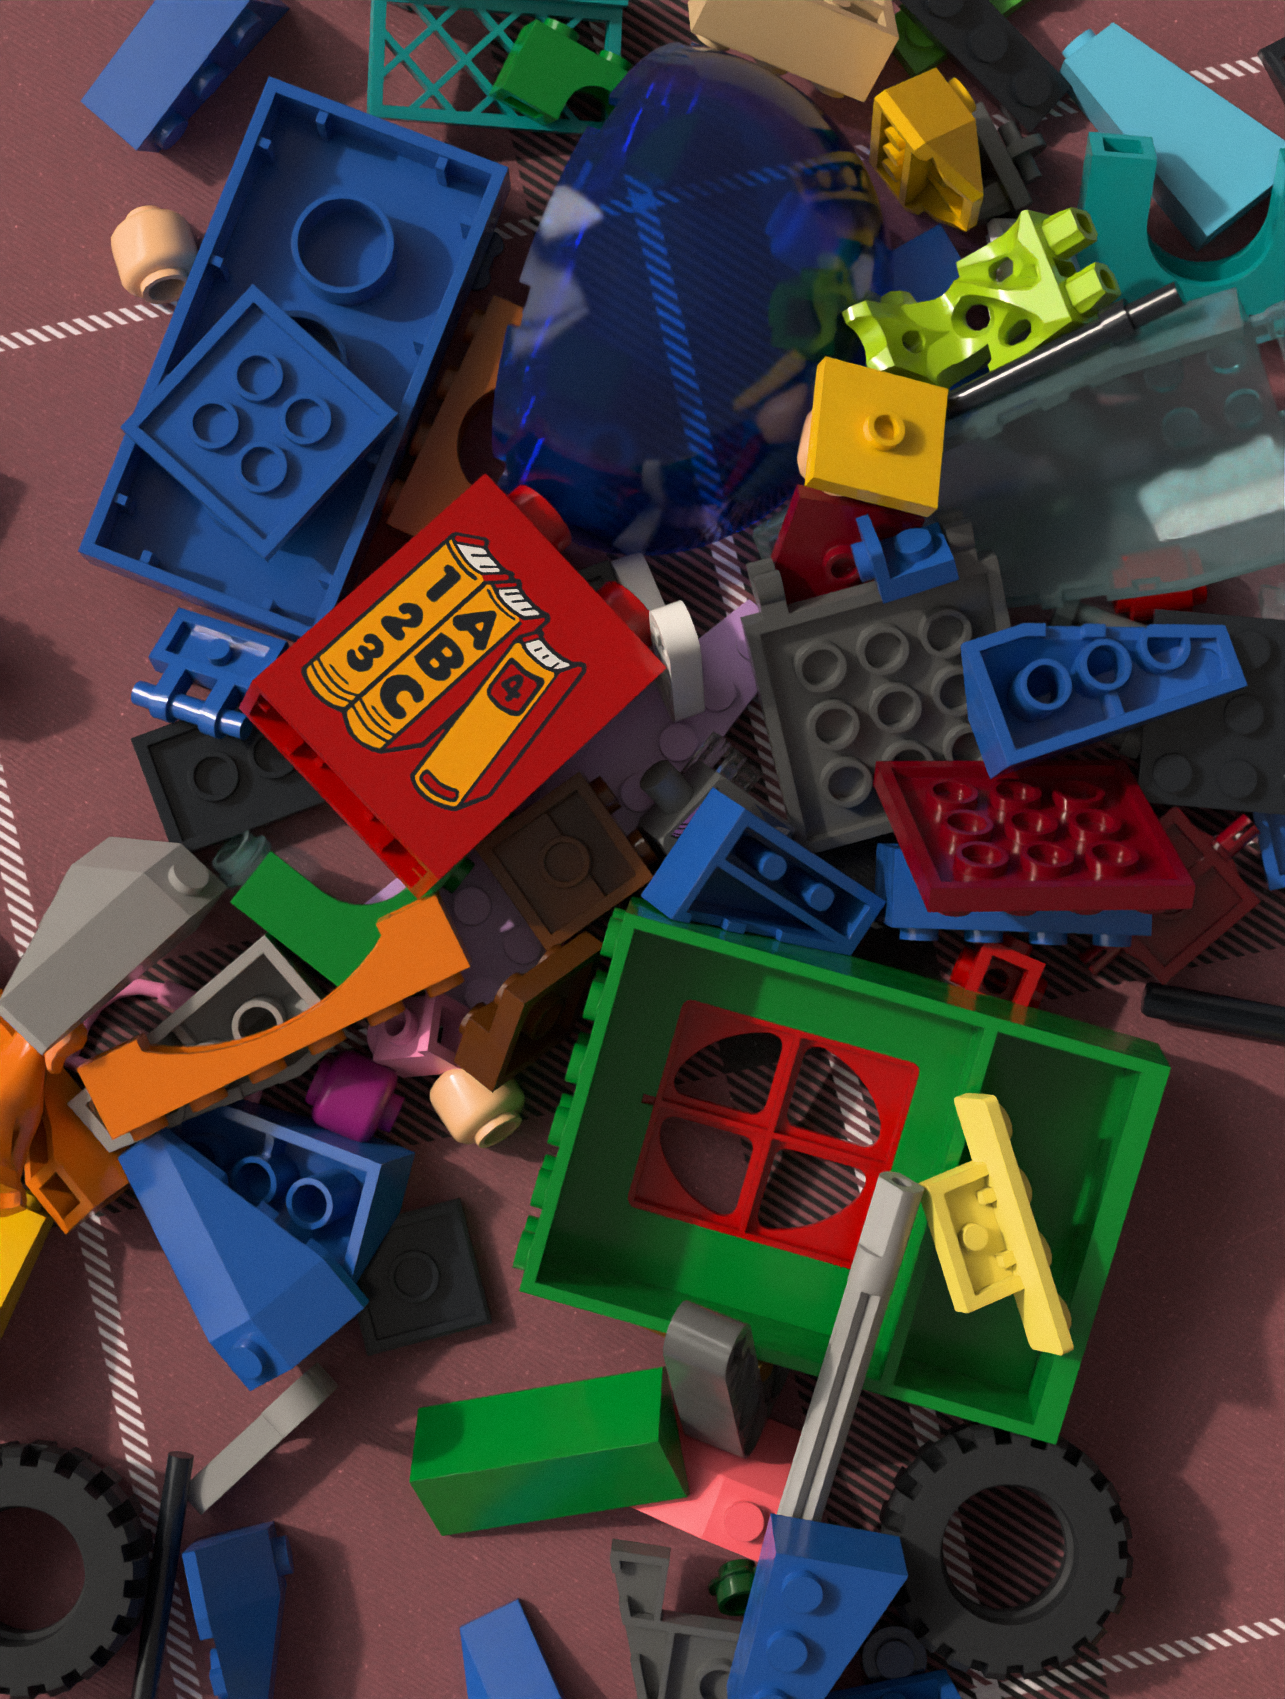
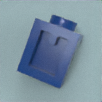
[850,514,959,604]

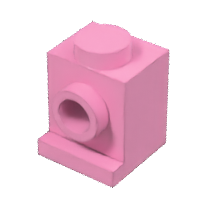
[367,991,470,1078]

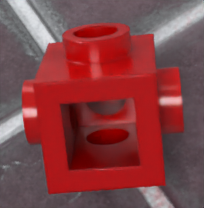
[949,934,1047,1009]

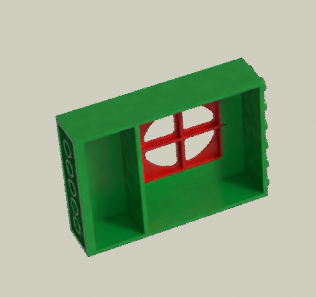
[512,894,1171,1445]

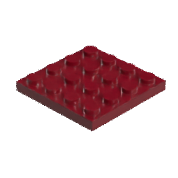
[873,760,1196,917]

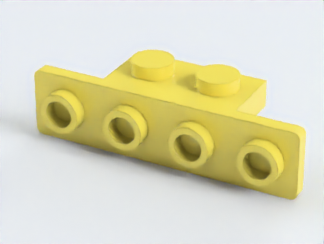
[918,1093,1074,1355]

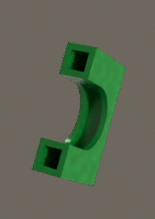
[230,812,516,987]

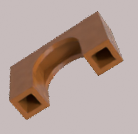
[383,295,633,542]

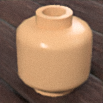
[111,205,198,304]
[430,1068,525,1149]

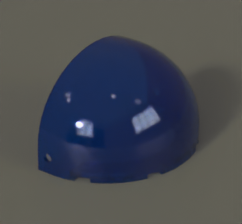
[492,42,894,556]

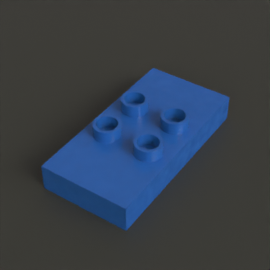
[78,76,511,642]

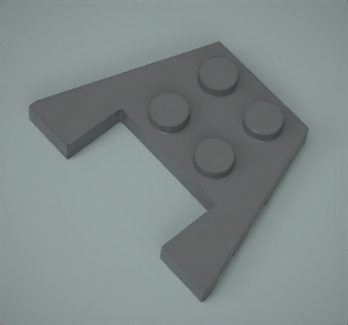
[610,1538,743,1699]

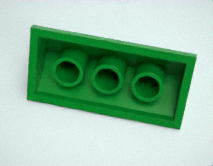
[409,1366,690,1536]

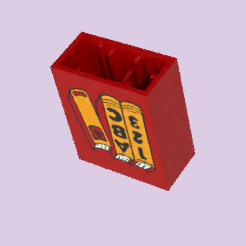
[239,473,667,900]

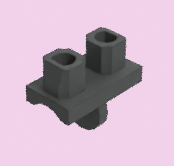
[972,101,1047,227]

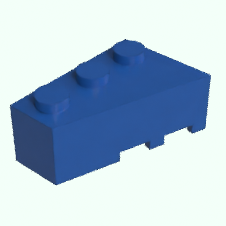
[80,0,290,153]
[641,787,886,956]
[726,1513,908,1699]

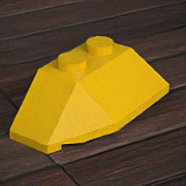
[869,68,984,232]

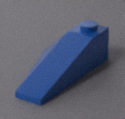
[960,623,1248,779]
[169,1099,415,1283]
[118,1127,369,1391]
[182,1521,294,1699]

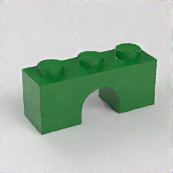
[489,18,701,188]

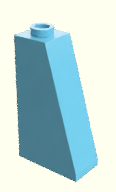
[1059,22,1285,252]

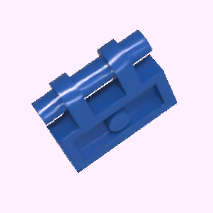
[131,607,289,740]

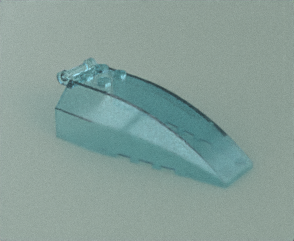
[753,287,1285,610]

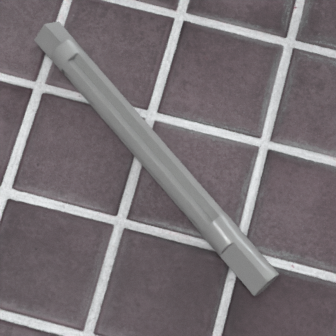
[777,1171,924,1522]

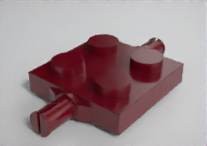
[1077,805,1261,985]

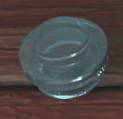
[212,830,271,889]

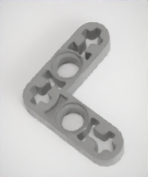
[188,1362,339,1515]

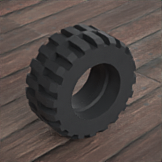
[879,1423,1134,1680]
[0,1439,154,1699]

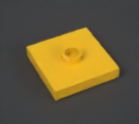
[805,356,948,517]

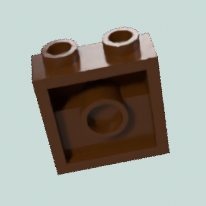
[475,771,659,951]
[453,930,603,1093]

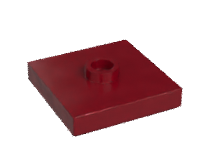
[770,484,925,604]

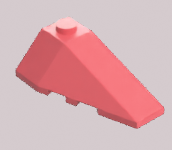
[629,1404,802,1562]

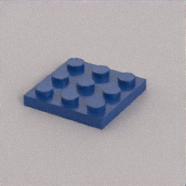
[120,284,399,562]

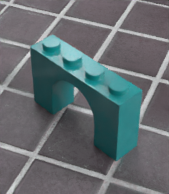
[1075,132,1285,324]

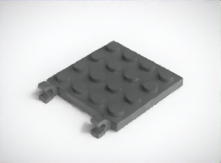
[740,506,1011,853]

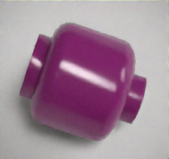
[304,1049,405,1143]

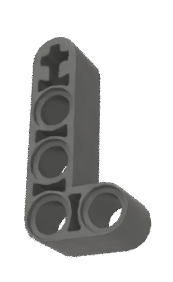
[663,1300,790,1459]

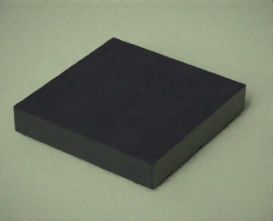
[356,1197,493,1356]

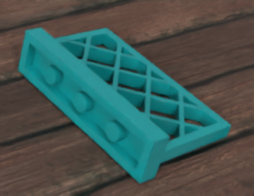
[367,0,628,138]

